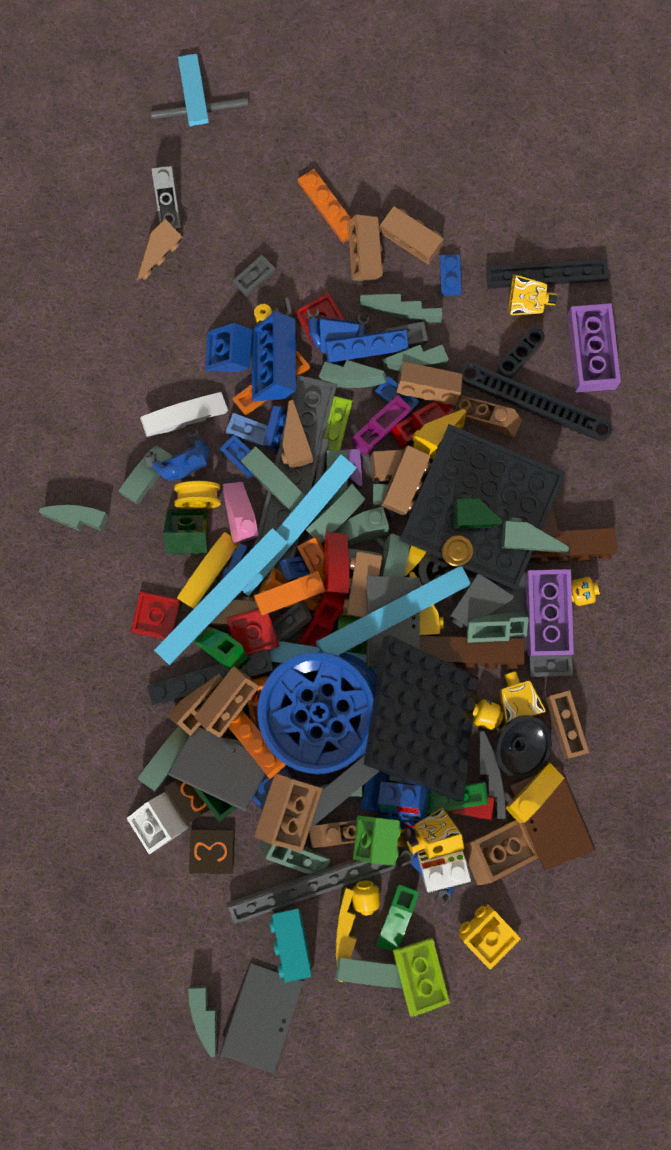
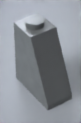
[449,574,514,628]

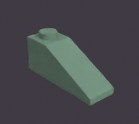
[333,506,390,546]
[501,518,569,552]
[259,841,330,874]

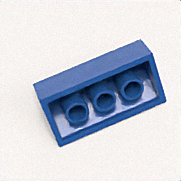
[252,311,297,401]

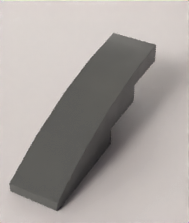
[478,731,506,819]

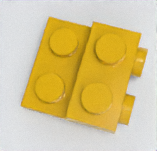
[457,904,521,970]

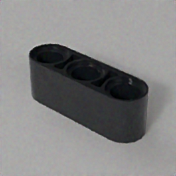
[497,327,545,379]

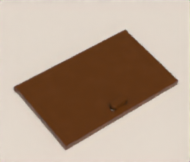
[509,765,595,871]

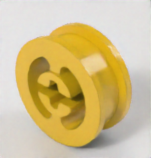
[174,481,221,510]

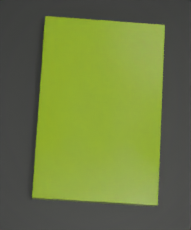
[393,938,450,1017]

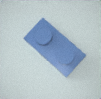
[226,413,268,447]

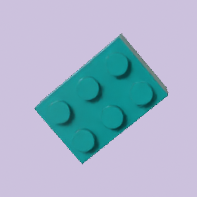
[269,908,313,982]

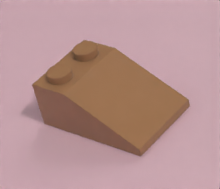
[462,820,539,886]

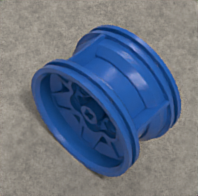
[258,652,377,774]

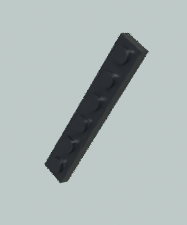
[486,259,609,288]
[147,650,274,706]

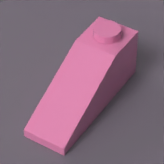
[222,482,259,544]

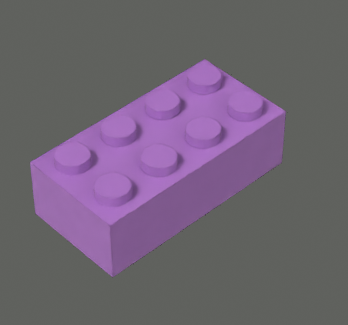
[567,303,621,393]
[525,569,574,656]

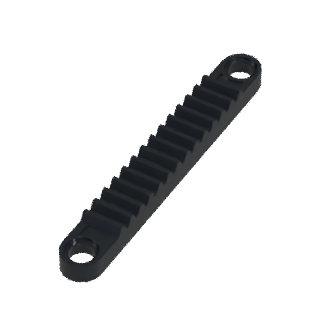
[460,362,613,441]

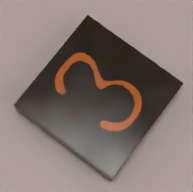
[163,779,210,825]
[189,830,234,874]

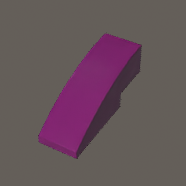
[351,395,412,456]

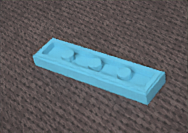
[178,54,209,126]

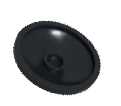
[495,715,552,779]

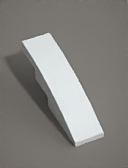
[140,392,228,437]

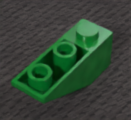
[193,626,248,670]
[376,883,419,952]

